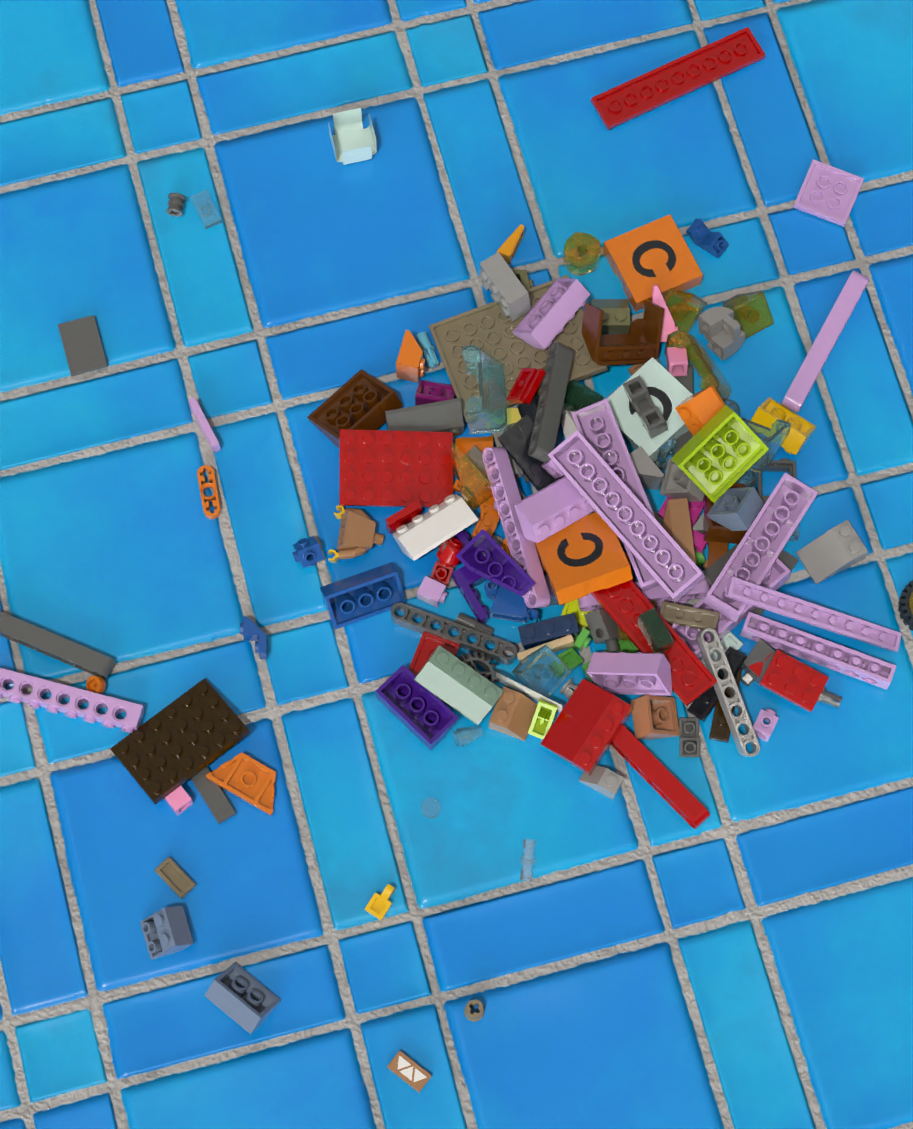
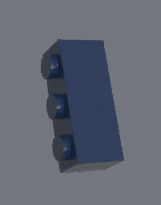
[518,613,580,650]

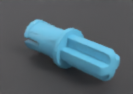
[416,332,439,368]

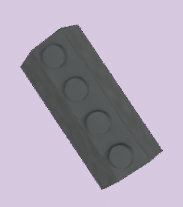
[385,398,464,437]

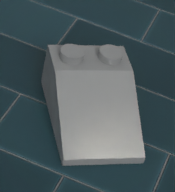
[796,520,868,585]

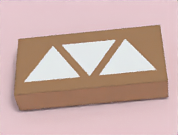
[387,1051,432,1093]

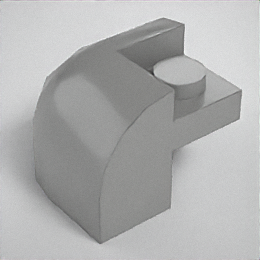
[699,306,746,361]

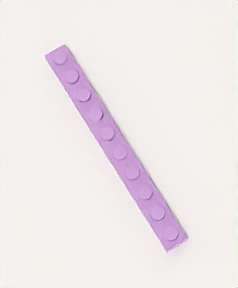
[725,577,902,652]

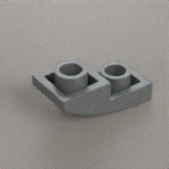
[679,718,700,757]

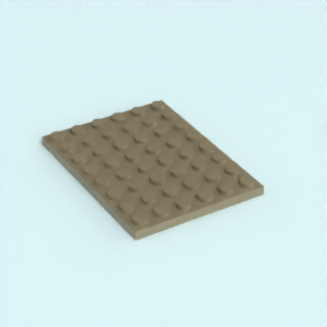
[428,275,607,422]

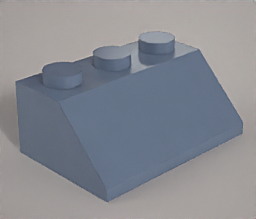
[204,962,281,1034]

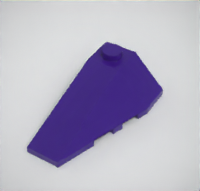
[456,529,536,597]

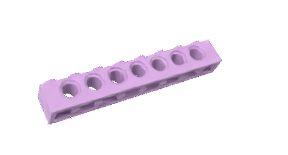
[740,612,896,690]
[0,668,145,733]

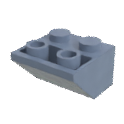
[140,906,194,960]

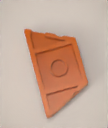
[206,752,276,816]

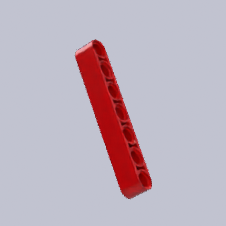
[610,725,710,829]

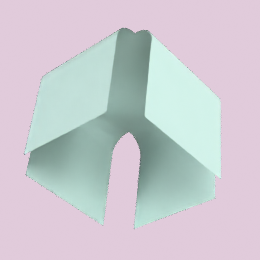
[328,108,377,165]

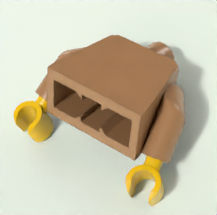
[328,505,384,563]

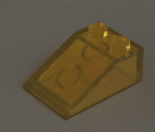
[451,443,491,510]

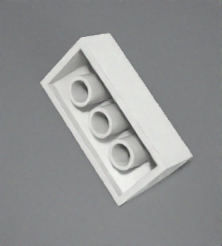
[392,494,478,561]

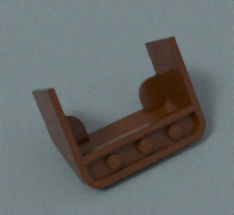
[582,300,665,365]

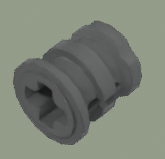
[166,193,186,217]

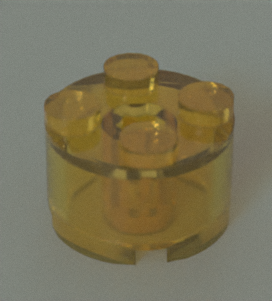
[563,232,601,276]

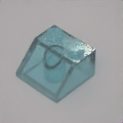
[512,645,572,698]

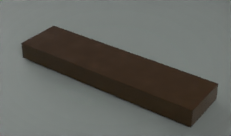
[709,668,742,743]

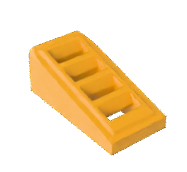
[497,224,524,264]

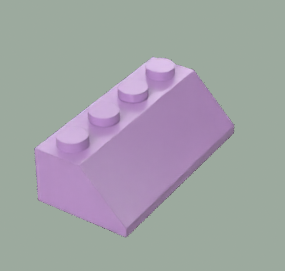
[512,278,590,349]
[514,477,595,543]
[587,652,672,696]

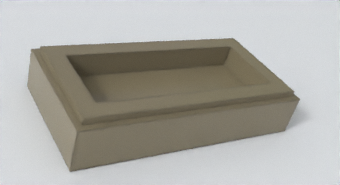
[154,857,196,900]

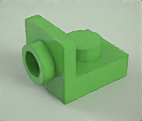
[549,647,584,680]

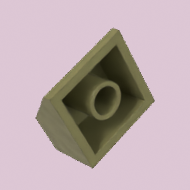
[591,299,630,335]

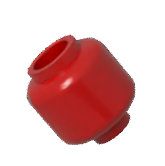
[436,537,463,567]

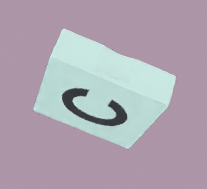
[607,357,693,462]

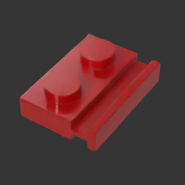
[506,368,546,404]
[386,500,422,534]

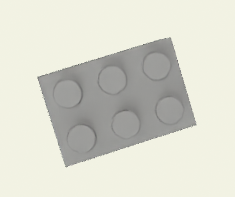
[479,252,531,322]

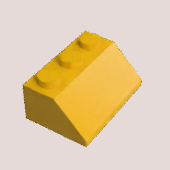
[748,397,817,455]

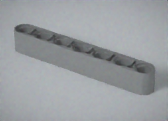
[696,628,760,757]

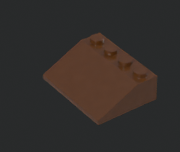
[307,369,402,448]

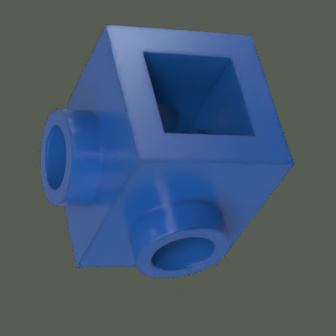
[292,536,324,568]

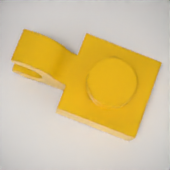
[364,884,395,921]

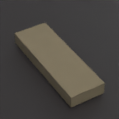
[660,601,720,631]

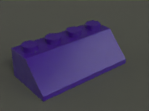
[375,665,459,750]

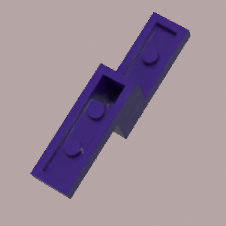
[452,531,489,624]

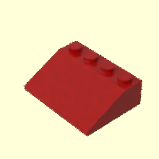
[540,679,632,776]

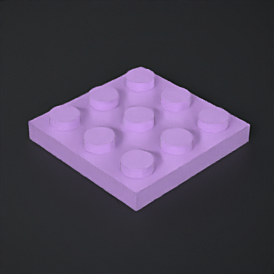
[793,159,864,227]

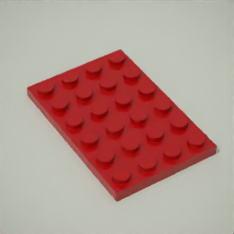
[339,429,453,508]

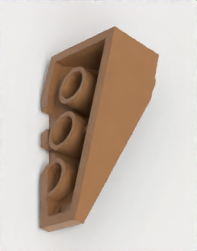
[662,498,696,565]

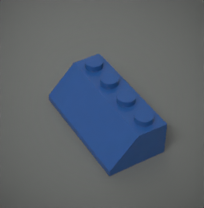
[319,562,407,630]

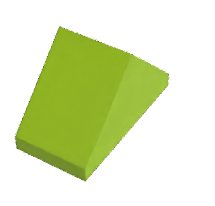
[528,700,558,739]

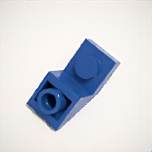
[686,218,729,258]
[240,616,268,659]

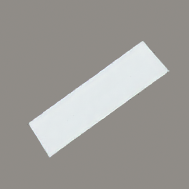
[496,672,563,713]

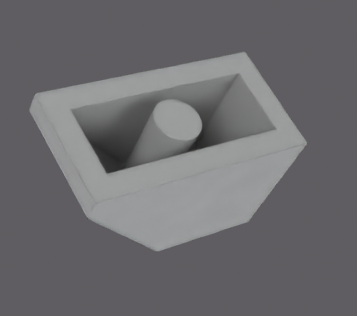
[579,766,624,800]

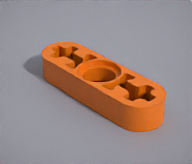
[197,465,221,519]

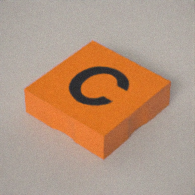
[603,214,703,312]
[534,512,633,605]

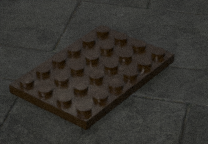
[110,678,250,805]

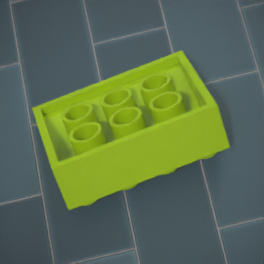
[671,405,769,503]

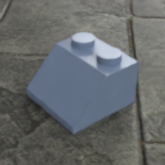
[707,487,764,531]

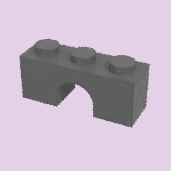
[623,375,668,439]

